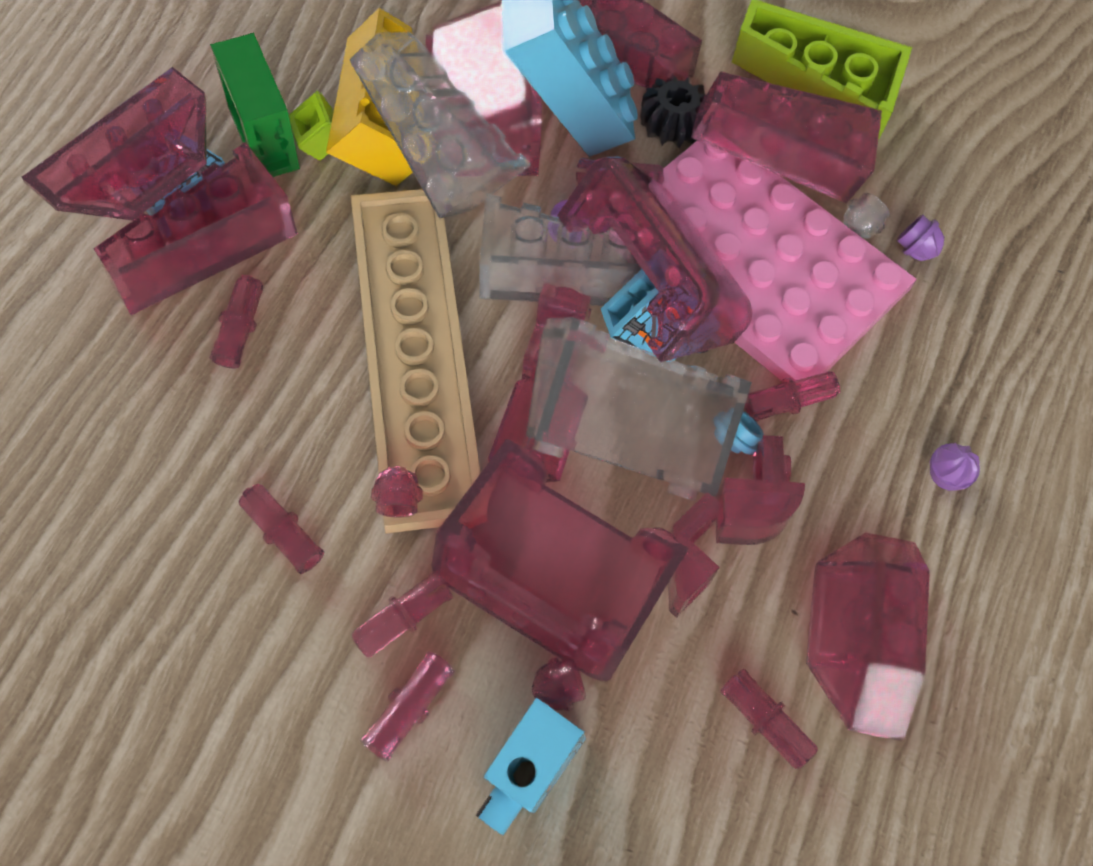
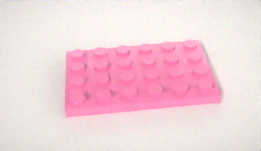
[599,126,917,397]

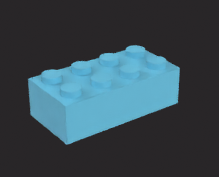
[502,0,638,157]

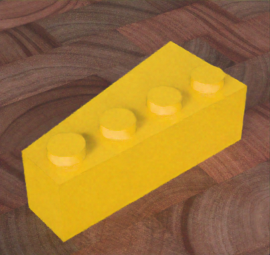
[326,8,430,186]

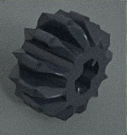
[640,74,712,148]

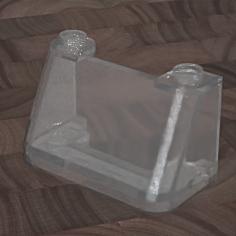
[526,317,752,501]

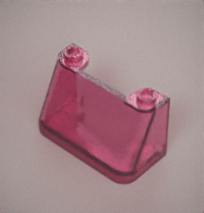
[425,0,542,176]
[557,156,753,363]
[431,439,689,681]

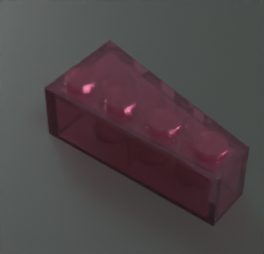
[93,142,298,315]

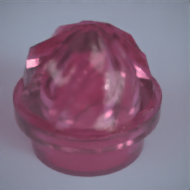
[371,466,423,518]
[532,657,586,712]

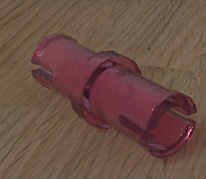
[360,652,455,762]

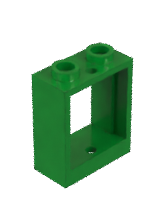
[210,32,300,182]

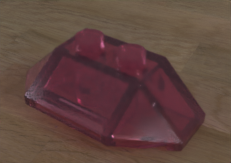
[22,67,207,221]
[806,532,930,741]

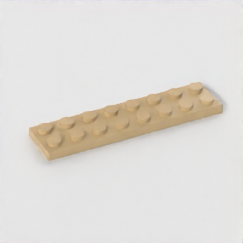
[351,187,486,534]

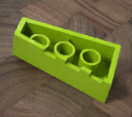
[731,0,912,143]

